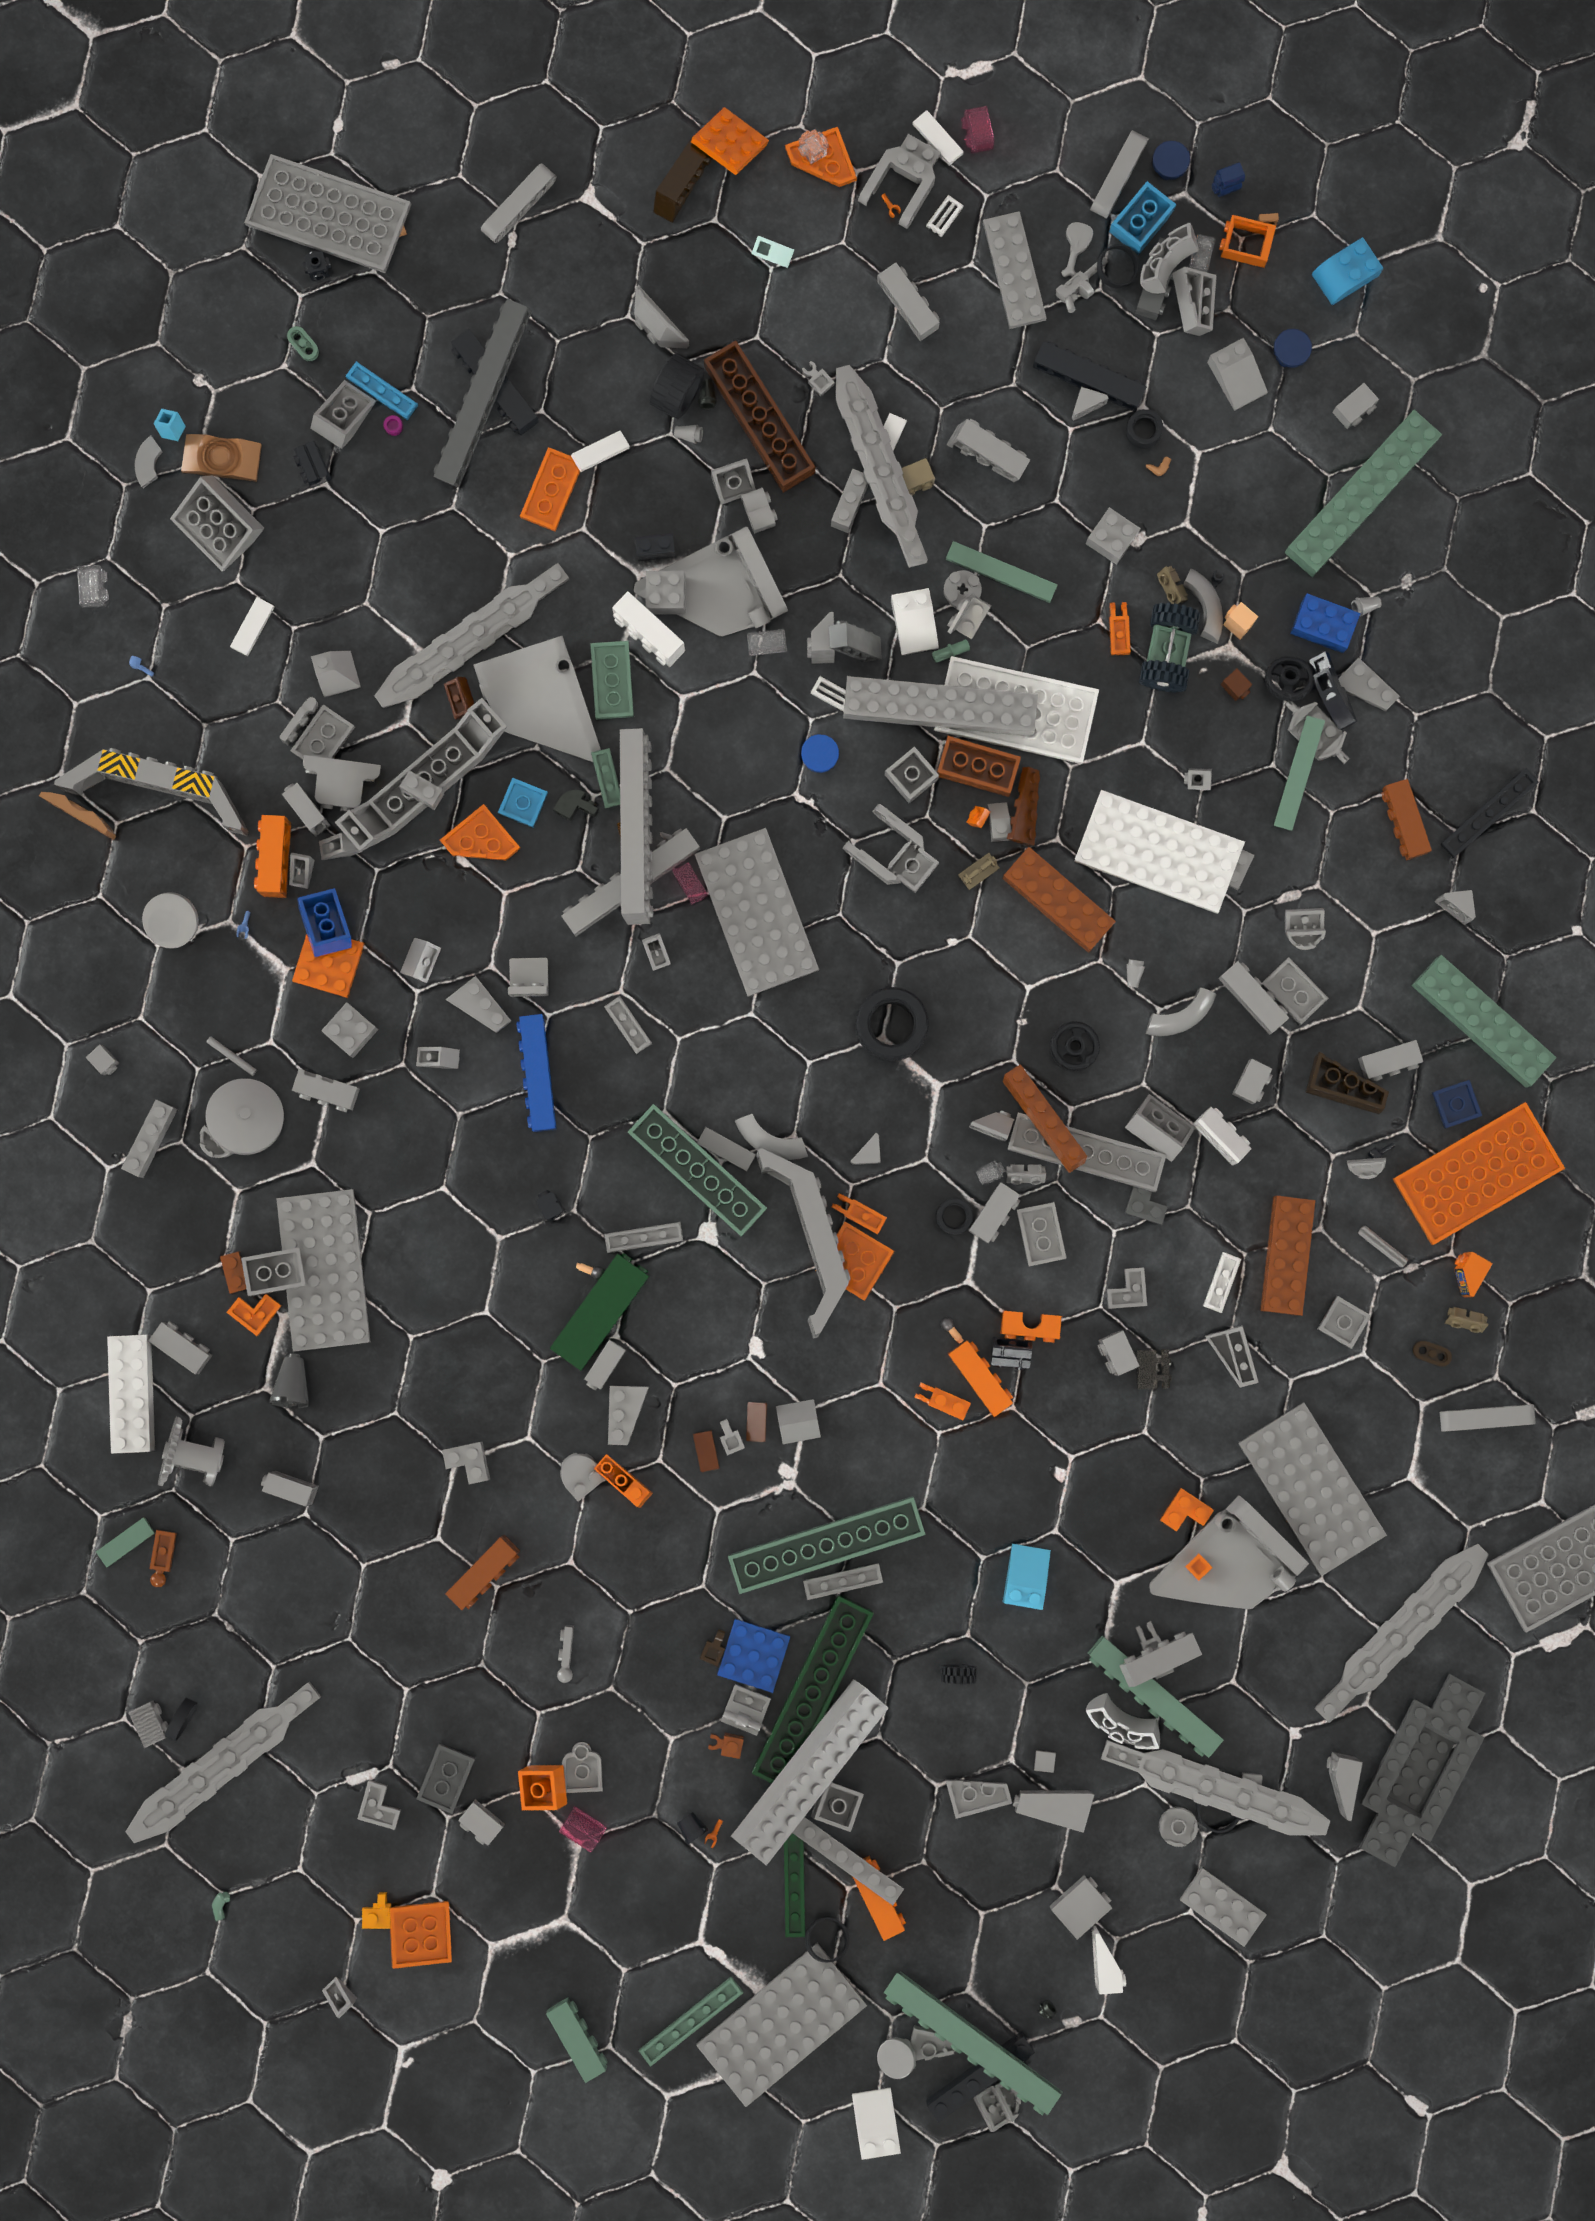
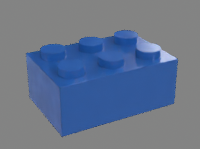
[1290,593,1360,653]
[298,888,352,957]

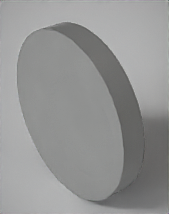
[142,892,199,948]

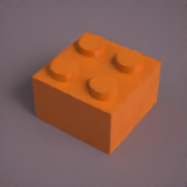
[518,1765,567,1810]

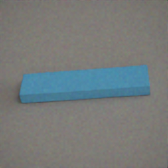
[345,361,418,420]

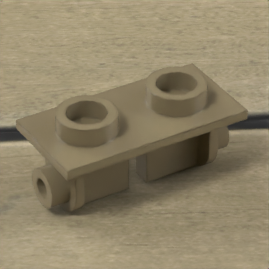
[1157,566,1188,604]
[958,853,1000,890]
[1445,1307,1488,1333]

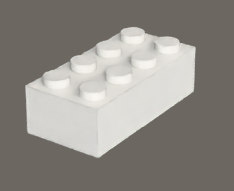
[612,591,685,667]

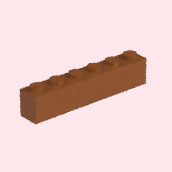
[1003,1064,1087,1173]

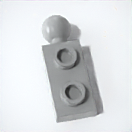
[557,1625,574,1683]

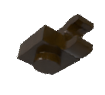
[700,1629,726,1667]

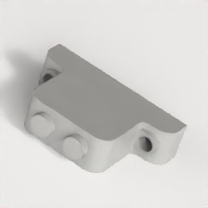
[303,755,381,811]

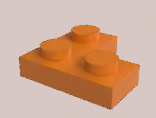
[226,1294,282,1336]
[1160,1488,1214,1531]

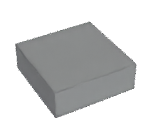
[1034,1750,1056,1773]

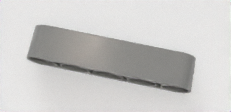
[1090,130,1149,219]
[481,163,557,243]
[1440,1404,1536,1431]

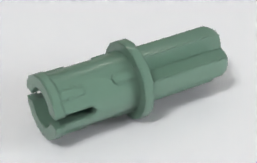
[932,639,970,663]

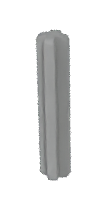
[1358,1226,1408,1267]

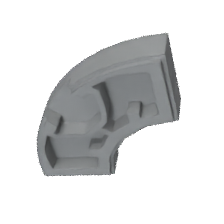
[135,435,163,488]

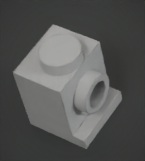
[1184,768,1212,790]

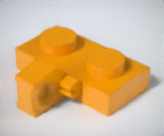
[362,1892,391,1929]

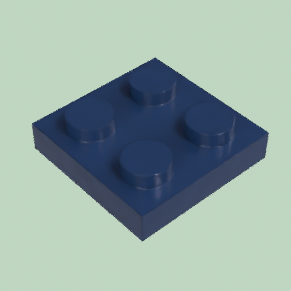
[1432,1080,1482,1128]

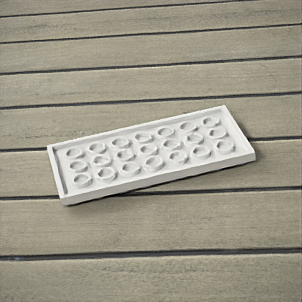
[934,656,1099,764]
[1074,790,1245,914]

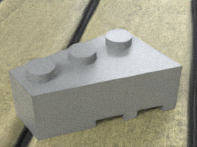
[1172,267,1216,336]
[292,1069,360,1113]
[1205,1325,1259,1388]
[608,1386,649,1445]

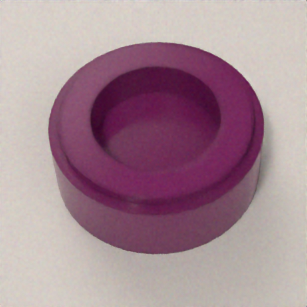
[384,415,403,436]

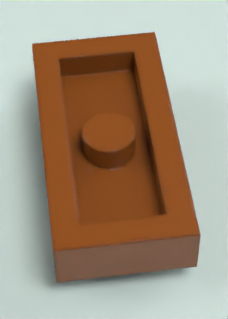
[220,1251,247,1294]

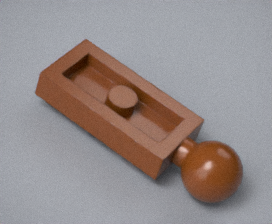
[150,1530,177,1588]

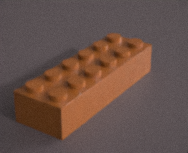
[1002,847,1116,953]
[1260,1196,1316,1316]

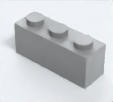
[831,469,869,533]
[1358,1040,1423,1082]
[968,1182,1020,1244]
[148,1321,212,1375]

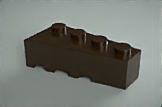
[653,136,713,223]
[1306,1052,1389,1114]

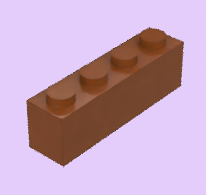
[1381,779,1432,860]

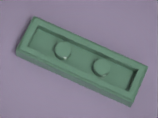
[591,748,620,808]
[96,1517,156,1567]

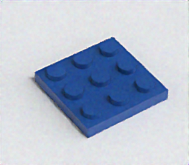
[717,1618,790,1693]

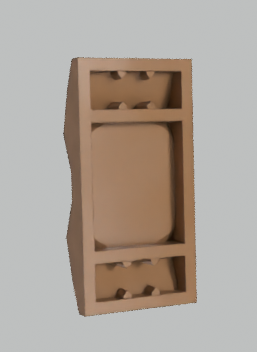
[181,434,262,482]
[39,792,116,840]

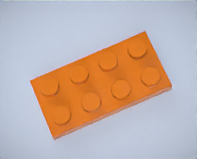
[520,447,580,532]

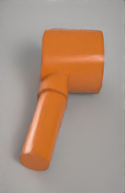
[881,194,901,218]
[704,1819,723,1848]

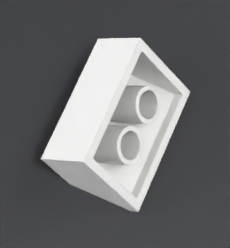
[1193,1107,1251,1165]

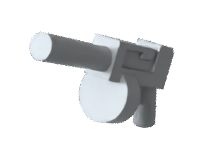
[1056,257,1108,313]

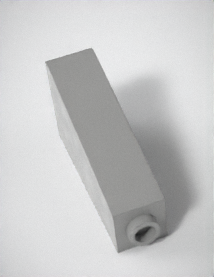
[1012,1790,1094,1833]

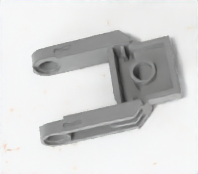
[858,134,941,229]
[843,804,939,893]

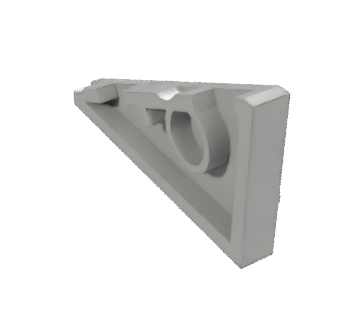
[910,2025,956,2061]

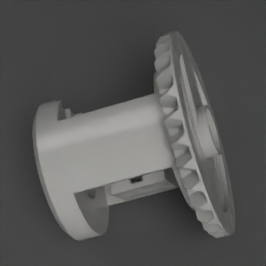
[158,1416,225,1486]

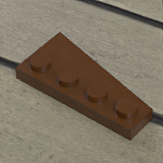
[1007,767,1040,846]

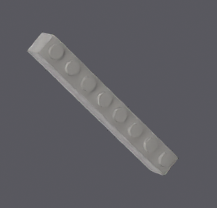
[561,828,700,937]

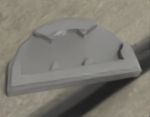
[1347,1158,1386,1179]

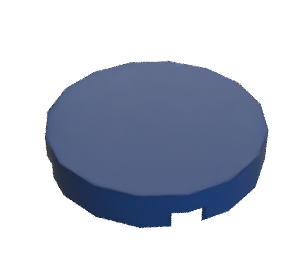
[801,734,839,773]

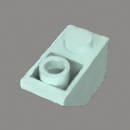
[751,236,794,268]

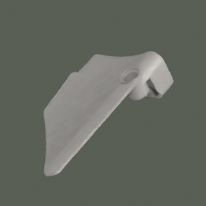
[634,526,788,636]
[473,636,601,762]
[1149,1495,1309,1609]

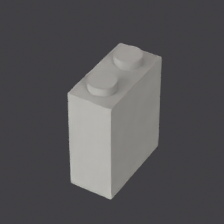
[282,783,331,837]
[261,1471,319,1507]
[1050,1875,1112,1940]

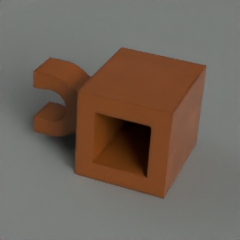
[708,1733,744,1759]

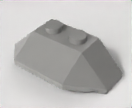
[634,285,689,349]

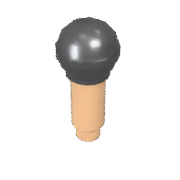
[576,1263,604,1280]
[941,1317,964,1344]

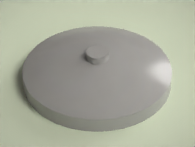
[206,1079,284,1155]

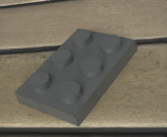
[416,1744,475,1814]

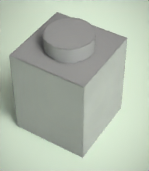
[86,1044,119,1076]

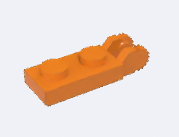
[1109,602,1131,655]
[832,1193,887,1235]
[915,1383,971,1420]

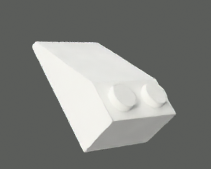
[891,588,939,655]
[1092,1926,1126,1994]
[852,2087,901,2160]

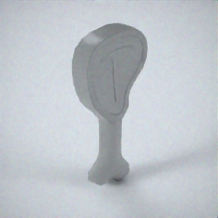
[1061,222,1093,277]

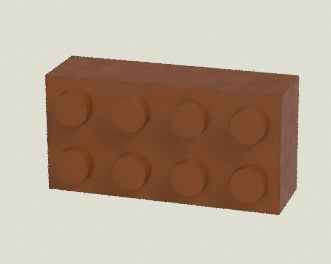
[937,736,1021,797]
[445,1535,520,1610]

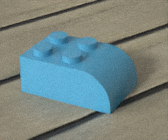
[1109,181,1176,255]
[1312,237,1383,305]

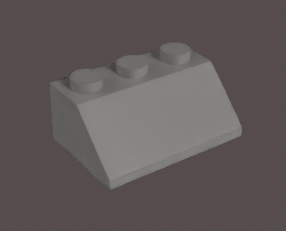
[807,612,835,664]
[1125,1094,1195,1162]

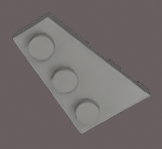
[1338,658,1400,711]
[445,976,511,1033]
[945,1779,1012,1819]

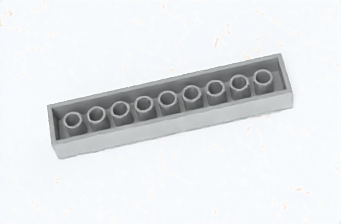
[843,676,1038,736]
[620,728,653,925]
[731,1679,888,1866]

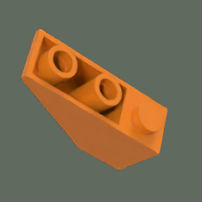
[594,1454,653,1508]

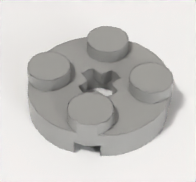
[943,570,982,608]

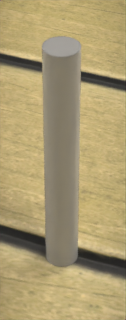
[207,1036,257,1076]

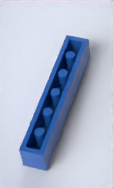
[517,1014,556,1132]

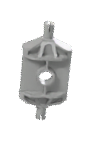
[1284,701,1350,764]

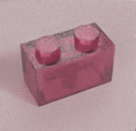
[961,106,994,153]

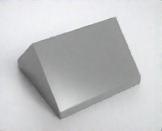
[711,458,756,505]
[1434,890,1476,925]
[776,1399,821,1444]

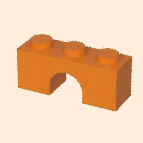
[1000,1311,1062,1343]

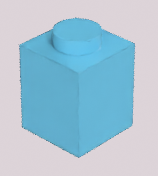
[154,409,186,441]

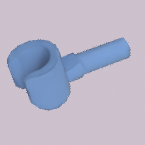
[129,656,154,677]
[237,911,251,939]

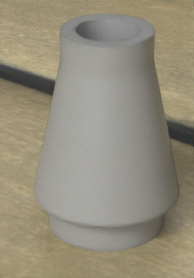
[674,425,703,444]
[1351,596,1381,616]
[1126,959,1145,988]

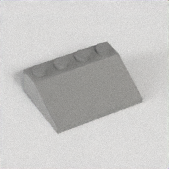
[170,475,264,572]

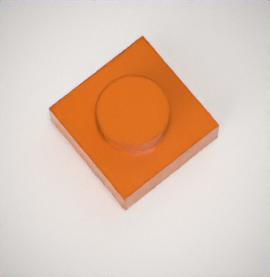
[967,806,990,828]
[1185,1554,1213,1581]

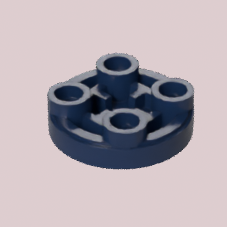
[1152,141,1190,180]
[1273,329,1312,367]

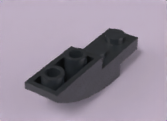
[1309,652,1357,730]

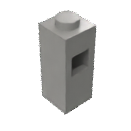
[585,1340,626,1390]

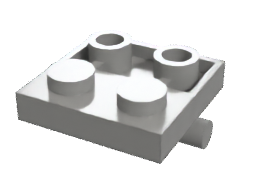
[721,1684,771,1736]

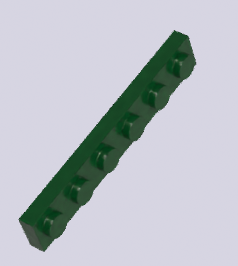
[784,1833,805,1937]

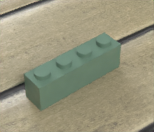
[546,1997,608,2083]

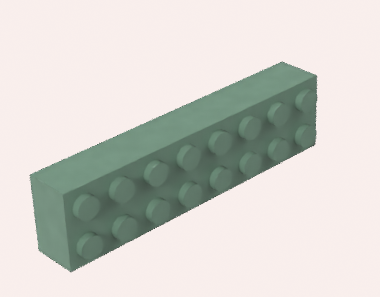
[1411,955,1557,1088]
[628,1104,767,1237]

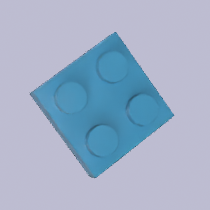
[498,778,548,828]

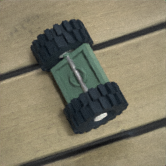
[1139,603,1201,693]

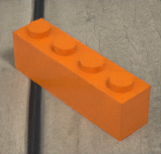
[948,1340,1013,1417]
[852,1855,906,1941]

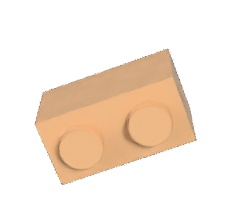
[1223,602,1258,640]

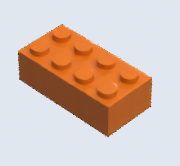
[254,815,291,898]

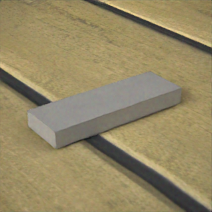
[604,996,652,1054]
[697,1127,756,1172]

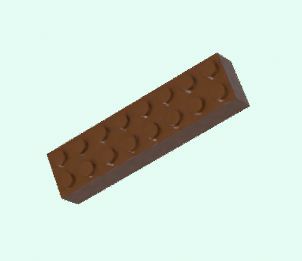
[704,341,815,493]

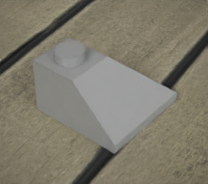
[311,651,361,698]
[969,1111,1014,1142]

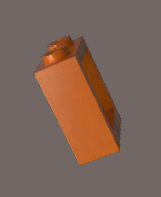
[1219,215,1276,268]

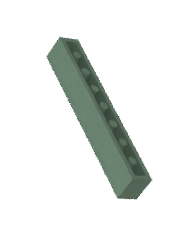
[1088,1635,1224,1758]

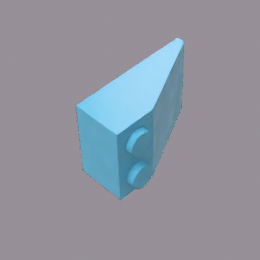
[1003,1544,1051,1610]

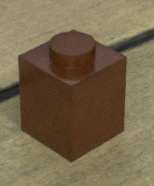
[1220,668,1252,701]

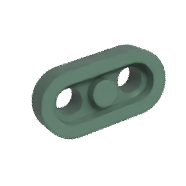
[287,326,319,361]

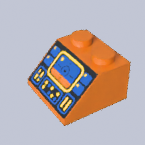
[1454,1252,1493,1297]

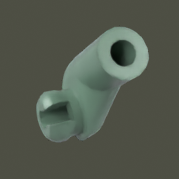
[212,1892,230,1921]

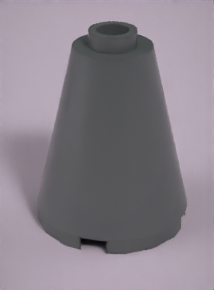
[270,1354,309,1408]

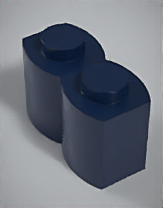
[1212,162,1245,197]

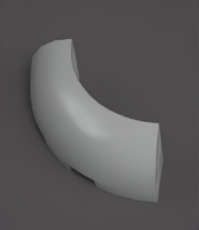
[1140,223,1199,294]
[1183,568,1223,644]
[1145,988,1216,1036]
[735,1114,808,1160]
[1086,1693,1160,1749]

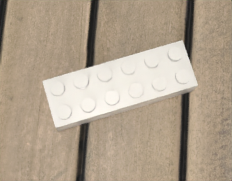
[107,1335,155,1454]

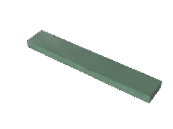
[946,541,1058,603]
[1273,715,1325,831]
[639,1976,744,2067]

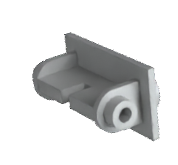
[1006,1164,1046,1185]

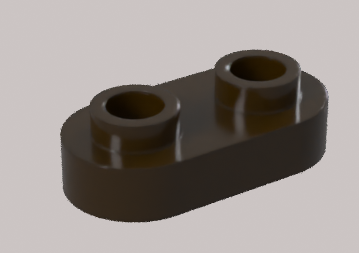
[1413,1341,1452,1367]

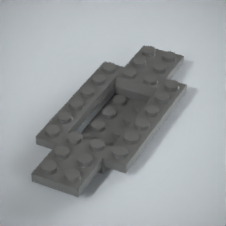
[1359,1674,1485,1867]

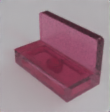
[672,862,708,905]
[559,1806,607,1852]

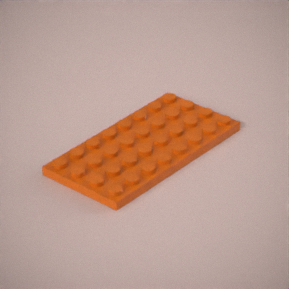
[1393,1102,1565,1245]

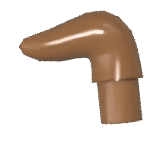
[1146,457,1171,476]

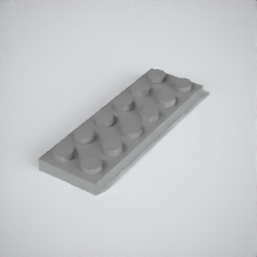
[983,211,1047,329]

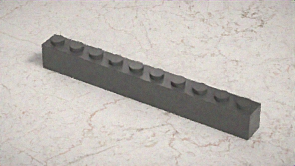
[433,299,532,488]

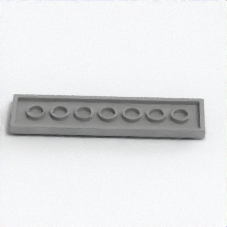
[1007,1112,1166,1192]

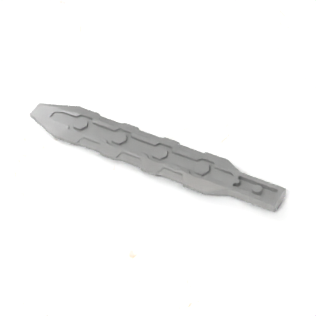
[836,365,928,568]
[374,563,569,708]
[1314,1544,1489,1723]
[125,1681,321,1843]
[1101,1740,1330,1835]

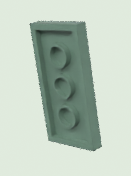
[590,641,634,720]

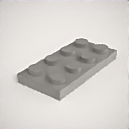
[1180,1867,1267,1947]

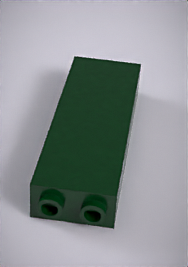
[550,1253,650,1371]

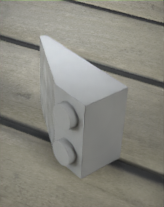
[1207,338,1268,411]
[310,380,376,449]
[241,1248,306,1296]
[1327,1752,1363,1821]

